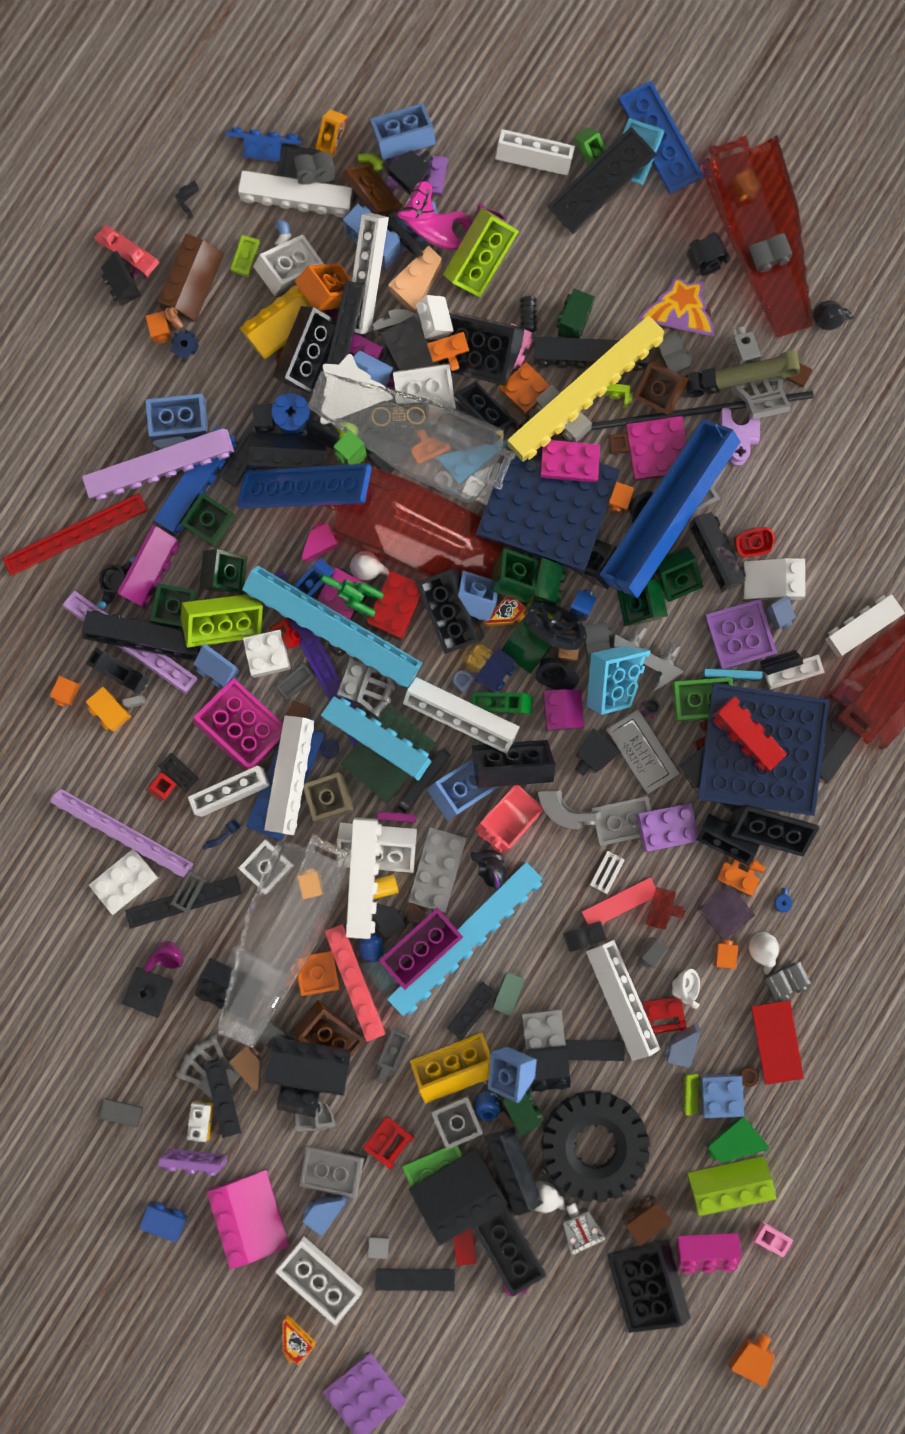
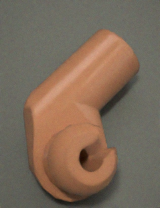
[164,307,183,330]

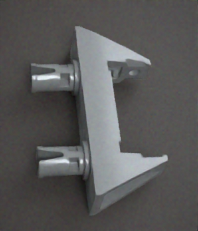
[614,624,683,691]

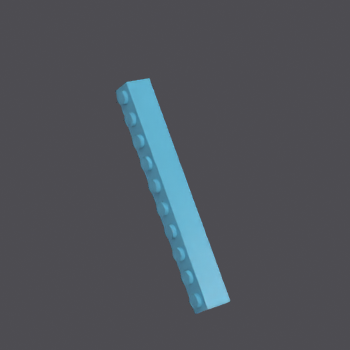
[242,566,423,688]
[387,862,543,1016]

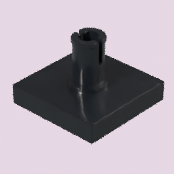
[122,967,173,1018]

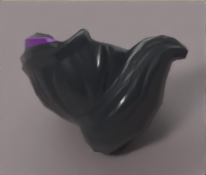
[470,850,506,889]

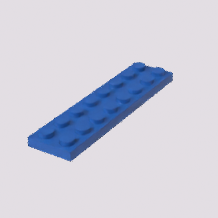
[237,463,372,509]

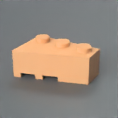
[389,246,442,314]

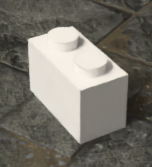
[416,295,454,340]

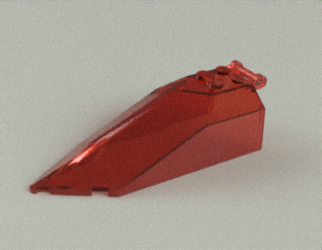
[324,461,506,579]

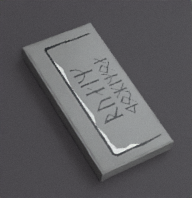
[606,709,680,794]

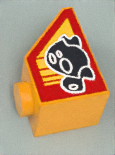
[315,109,347,157]
[484,596,527,627]
[283,1314,316,1365]

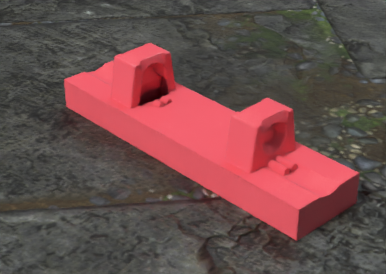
[94,224,159,277]

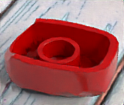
[734,527,775,557]

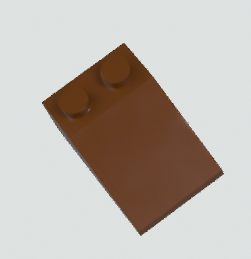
[293,1000,365,1058]

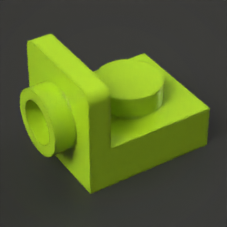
[605,384,633,408]

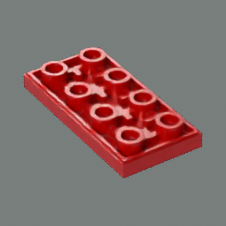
[751,1000,804,1085]

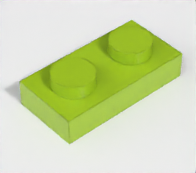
[230,235,260,277]

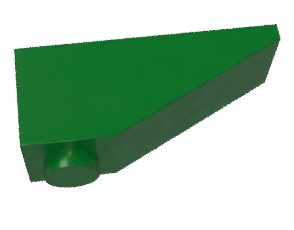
[471,692,533,715]

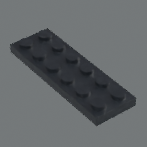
[547,127,657,235]

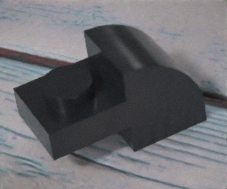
[563,921,607,952]

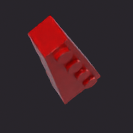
[711,696,787,772]

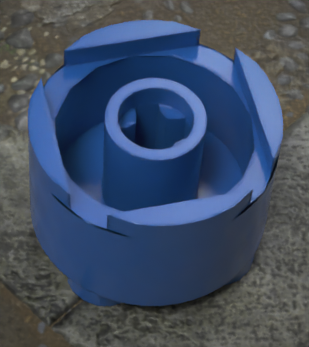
[272,393,312,435]

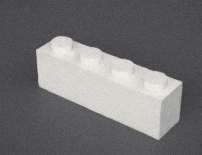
[496,129,575,176]
[825,594,905,658]
[188,766,271,817]

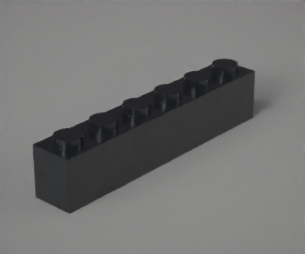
[533,337,648,371]
[82,610,200,661]

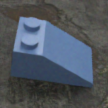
[426,759,498,821]

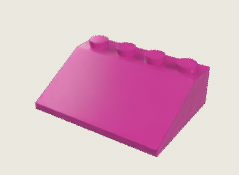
[193,678,283,771]
[207,1170,289,1269]

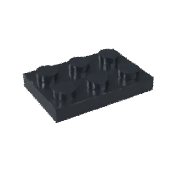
[381,315,439,371]

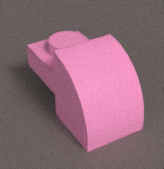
[752,1221,793,1258]

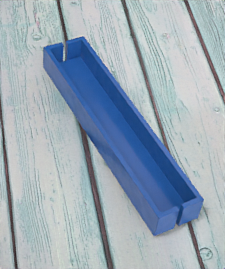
[599,419,740,598]

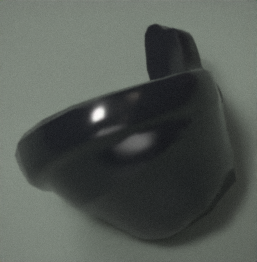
[813,300,854,331]

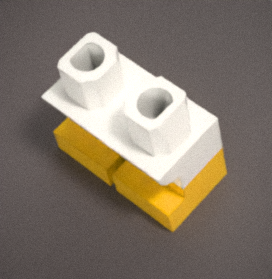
[187,1100,214,1142]

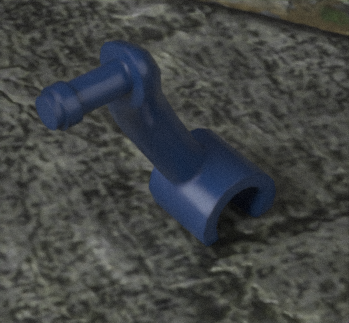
[202,819,240,850]

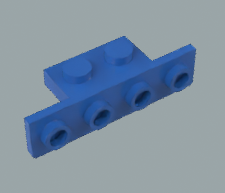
[226,127,302,161]

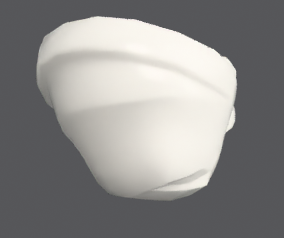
[350,551,389,581]
[748,932,779,975]
[672,969,700,1009]
[534,1180,566,1213]

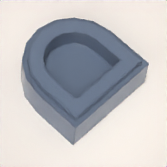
[452,670,475,693]

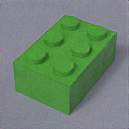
[672,677,733,722]

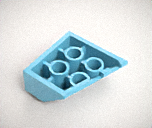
[587,646,651,715]

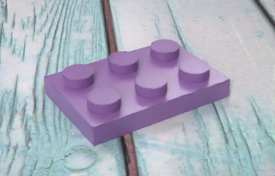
[387,153,448,196]
[636,803,698,852]

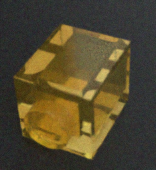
[464,642,494,673]

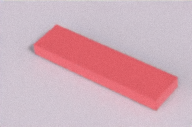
[582,877,659,925]

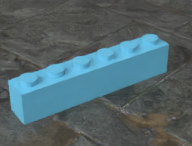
[321,697,431,781]

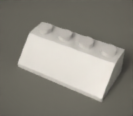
[337,823,417,873]

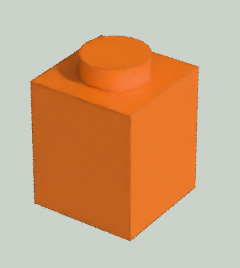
[146,311,172,343]
[608,482,634,514]
[50,676,81,707]
[714,940,738,969]

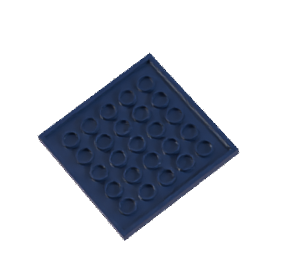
[476,433,620,573]
[697,683,830,816]

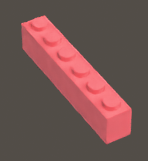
[325,924,386,1042]

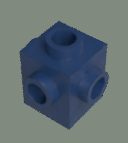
[170,330,199,360]

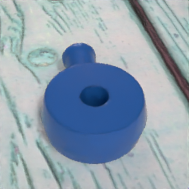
[774,888,792,912]

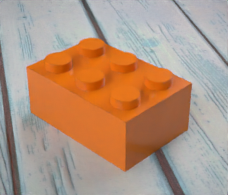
[295,263,352,311]

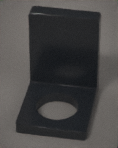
[175,180,199,219]

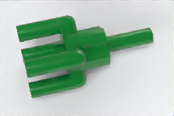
[320,574,384,617]

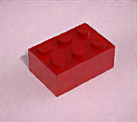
[367,570,422,641]

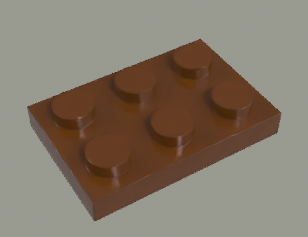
[342,163,403,216]

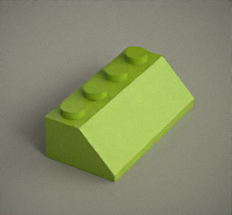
[443,208,519,297]
[181,594,263,648]
[687,1156,776,1216]

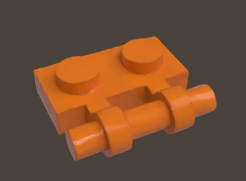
[716,856,766,896]

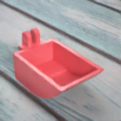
[475,785,544,855]

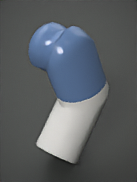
[274,220,291,246]

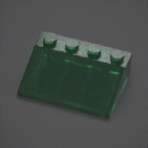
[340,705,436,803]

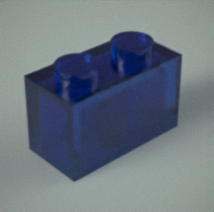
[475,648,517,693]

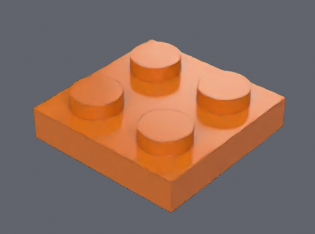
[499,362,550,413]
[295,951,340,996]

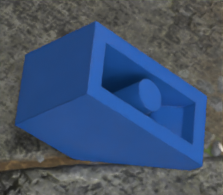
[569,589,596,621]

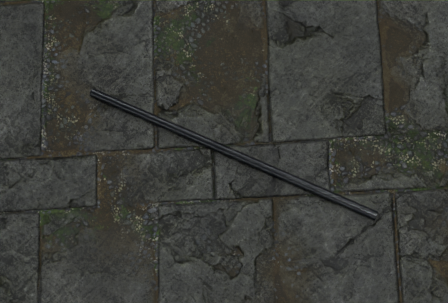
[553,391,814,436]

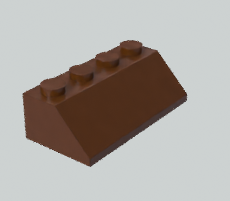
[157,234,224,322]

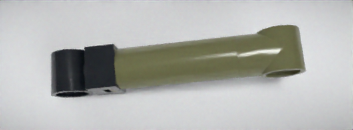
[685,351,800,398]

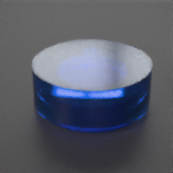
[320,739,340,759]

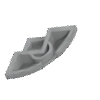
[295,1089,335,1132]

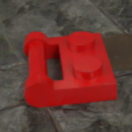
[642,997,687,1034]
[363,1116,415,1169]

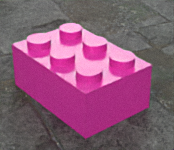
[675,1233,742,1274]

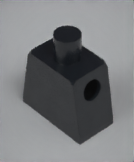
[387,150,433,195]
[575,728,621,776]

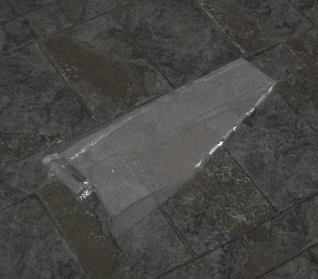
[308,371,516,503]
[217,834,350,1048]

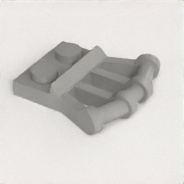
[731,376,790,419]
[336,659,396,719]
[175,1034,241,1101]

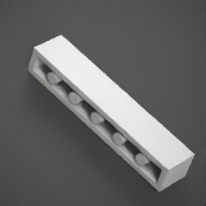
[238,171,354,218]
[352,213,389,334]
[403,677,519,754]
[264,715,314,835]
[346,818,381,939]
[586,940,660,1061]

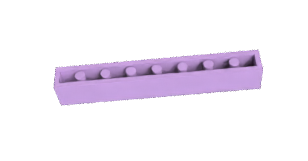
[82,429,234,501]

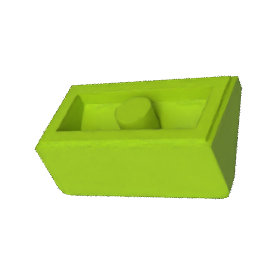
[683,1073,699,1116]

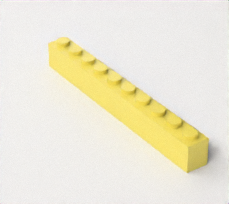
[507,315,664,462]

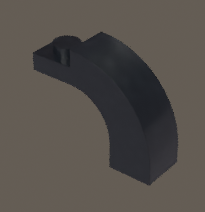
[86,648,149,695]

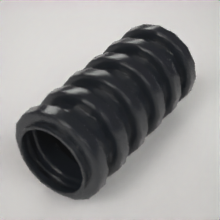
[520,296,537,333]

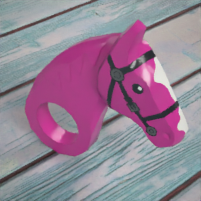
[397,181,473,250]

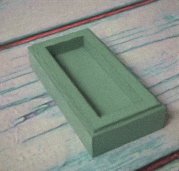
[493,972,525,1016]

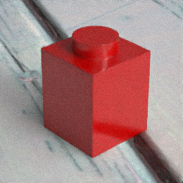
[145,772,177,802]

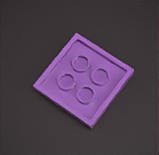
[705,599,777,670]
[158,1149,228,1176]
[323,1352,406,1434]

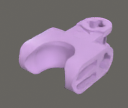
[720,408,760,466]

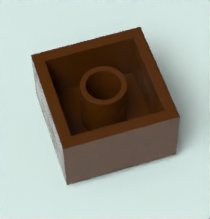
[633,362,689,414]
[622,1195,672,1246]

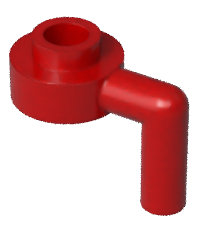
[269,618,300,649]

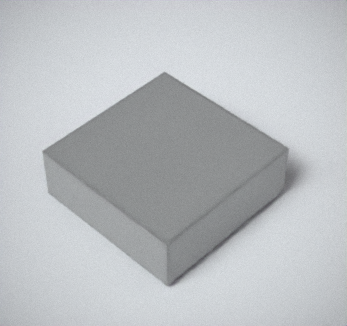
[123,695,146,709]
[368,1236,389,1259]

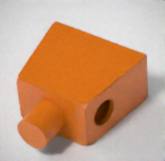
[728,1333,775,1388]

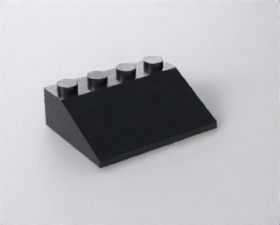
[440,313,525,386]
[409,1148,508,1246]
[607,1239,691,1333]

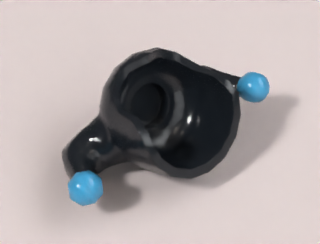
[98,556,136,609]

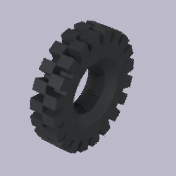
[542,1090,650,1203]

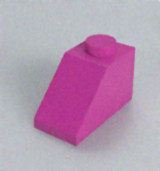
[302,523,339,564]

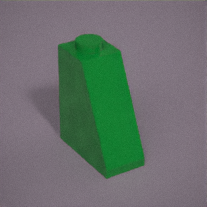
[705,1116,770,1163]

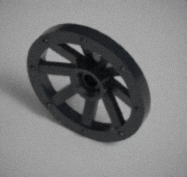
[525,602,587,650]

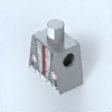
[731,327,761,366]
[562,1202,606,1255]

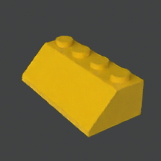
[240,285,325,359]
[410,1032,491,1104]

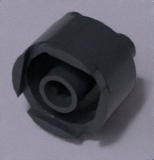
[686,232,730,276]

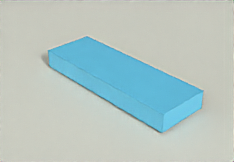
[702,669,763,681]

